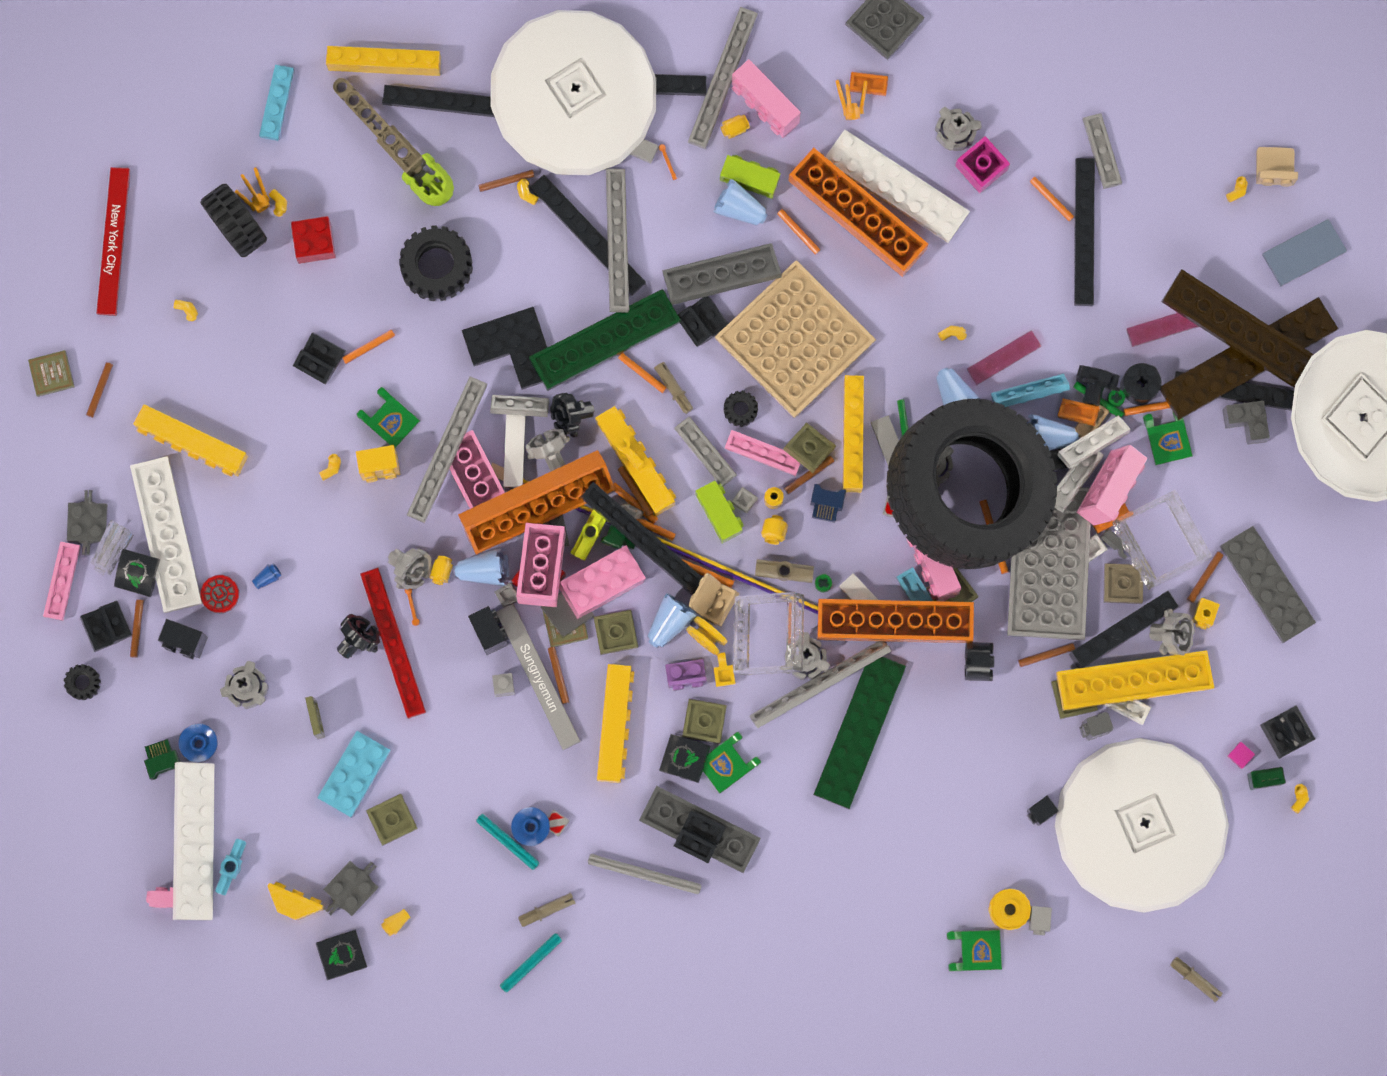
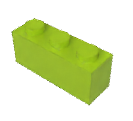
[720,155,781,199]
[695,480,744,544]

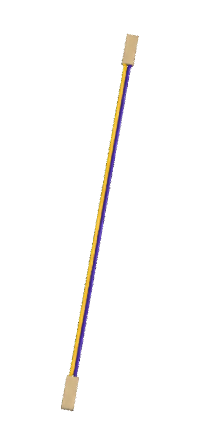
[491,463,818,614]

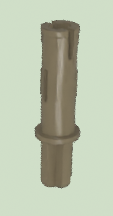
[654,362,693,414]
[518,892,576,927]
[1170,957,1223,1002]

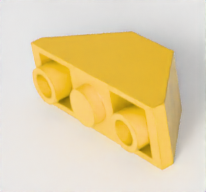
[268,881,325,921]

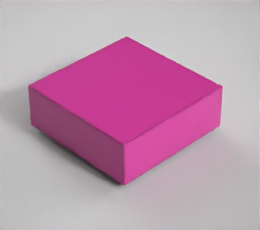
[1227,742,1255,769]

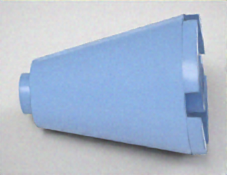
[713,179,768,225]
[936,368,980,405]
[1027,414,1078,450]
[455,547,510,586]
[647,593,698,648]

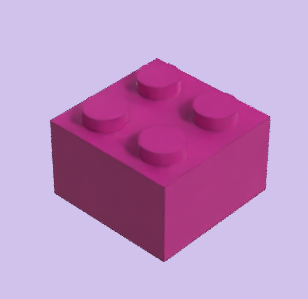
[955,136,1010,193]

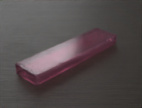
[1126,313,1199,347]
[967,330,1041,385]

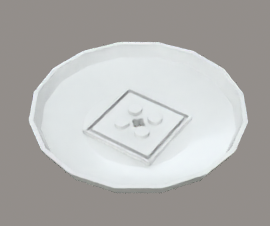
[491,10,656,175]
[1291,330,1387,502]
[1055,738,1229,913]

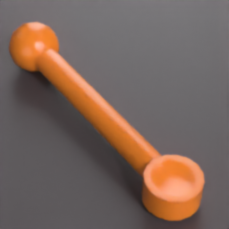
[659,144,677,180]
[405,588,420,626]

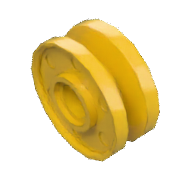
[686,616,728,656]
[988,889,1031,930]

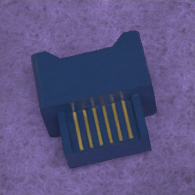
[810,484,846,523]

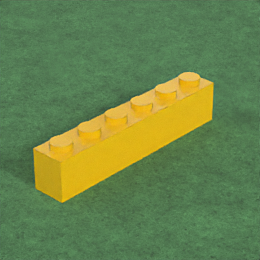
[326,46,441,76]
[842,375,864,493]
[133,404,248,477]
[595,406,676,516]
[597,664,635,783]

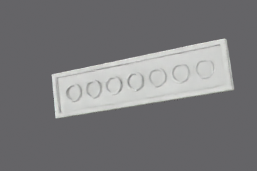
[826,130,970,243]
[130,456,202,613]
[173,762,214,920]

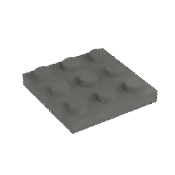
[845,0,924,60]

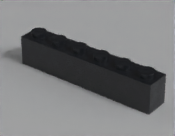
[1069,591,1179,669]

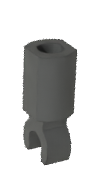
[1100,528,1134,559]

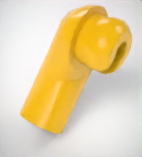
[1226,176,1248,202]
[517,179,539,205]
[268,189,287,217]
[174,299,198,321]
[937,325,967,341]
[319,454,341,481]
[1291,784,1309,814]

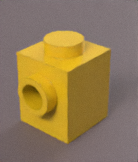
[1192,598,1220,629]

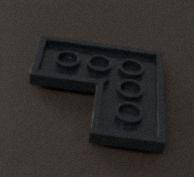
[462,307,547,390]

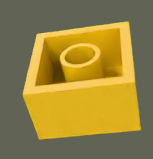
[356,445,401,483]

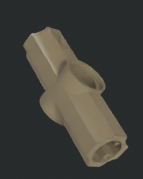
[755,559,814,583]

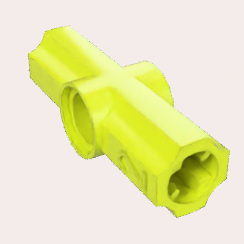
[571,509,606,561]

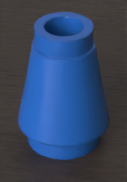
[252,563,282,589]

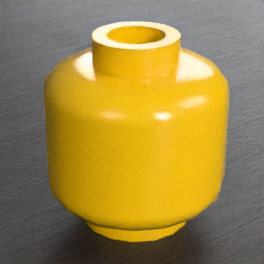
[761,515,788,545]

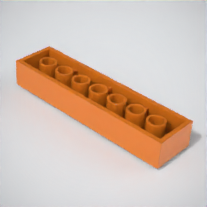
[788,148,928,277]
[458,450,615,555]
[817,599,974,643]

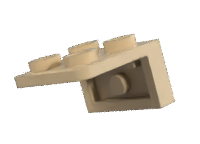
[1256,147,1298,187]
[689,573,739,627]

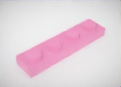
[725,430,801,476]
[43,542,81,621]

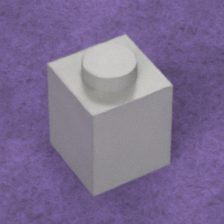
[492,673,515,697]
[1028,906,1052,935]

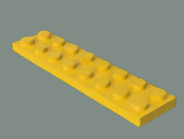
[1056,651,1214,711]

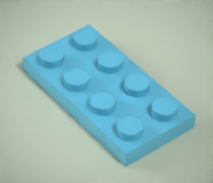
[317,731,391,818]

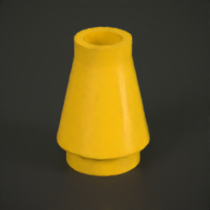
[381,909,411,936]

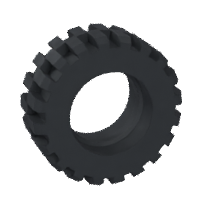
[200,184,267,257]
[399,225,473,301]

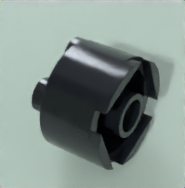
[1120,363,1161,405]
[964,642,994,681]

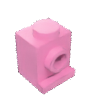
[146,887,173,908]

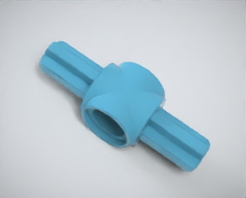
[215,839,246,895]

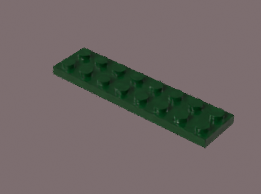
[529,289,681,391]
[813,657,906,810]

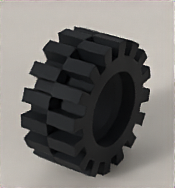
[724,390,758,427]
[63,664,101,700]

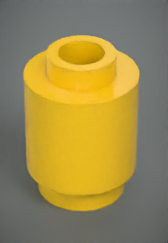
[720,115,750,139]
[764,487,784,509]
[429,555,453,585]

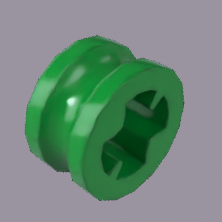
[1107,390,1125,407]
[815,574,832,593]

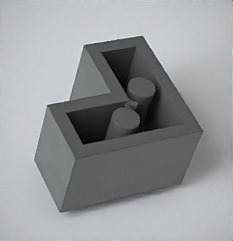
[1222,401,1270,445]

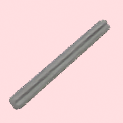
[588,854,701,894]

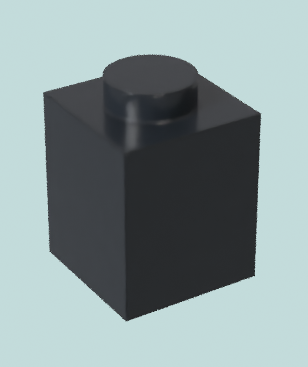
[1027,796,1059,826]

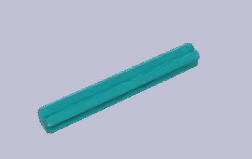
[476,814,539,870]
[500,933,562,993]

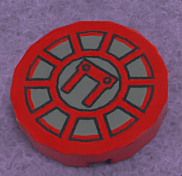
[201,575,239,613]

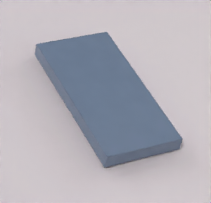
[1262,219,1347,287]

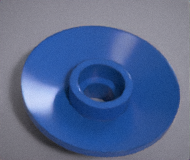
[179,724,218,762]
[511,807,550,846]

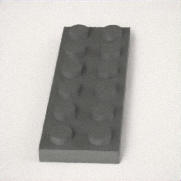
[662,243,782,305]
[1220,526,1316,643]
[639,786,761,873]

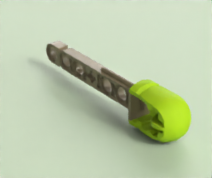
[333,78,454,206]

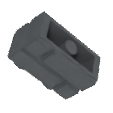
[1079,712,1113,741]

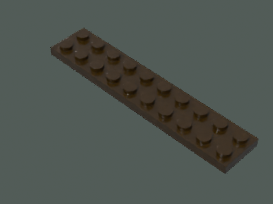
[1161,269,1314,388]
[1160,297,1339,421]

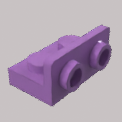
[665,659,707,691]

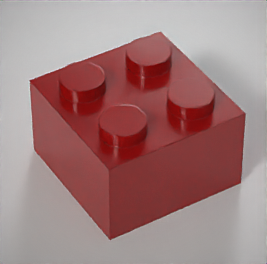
[291,216,336,264]

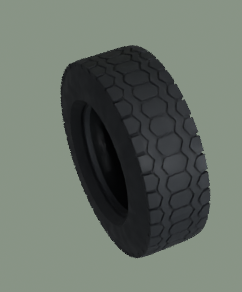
[886,399,1057,569]

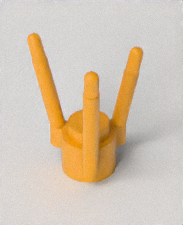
[835,80,867,120]
[235,167,271,213]

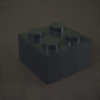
[468,606,509,655]
[158,619,208,660]

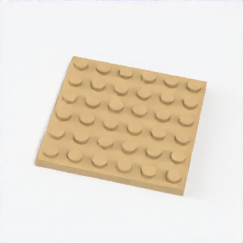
[715,260,876,418]

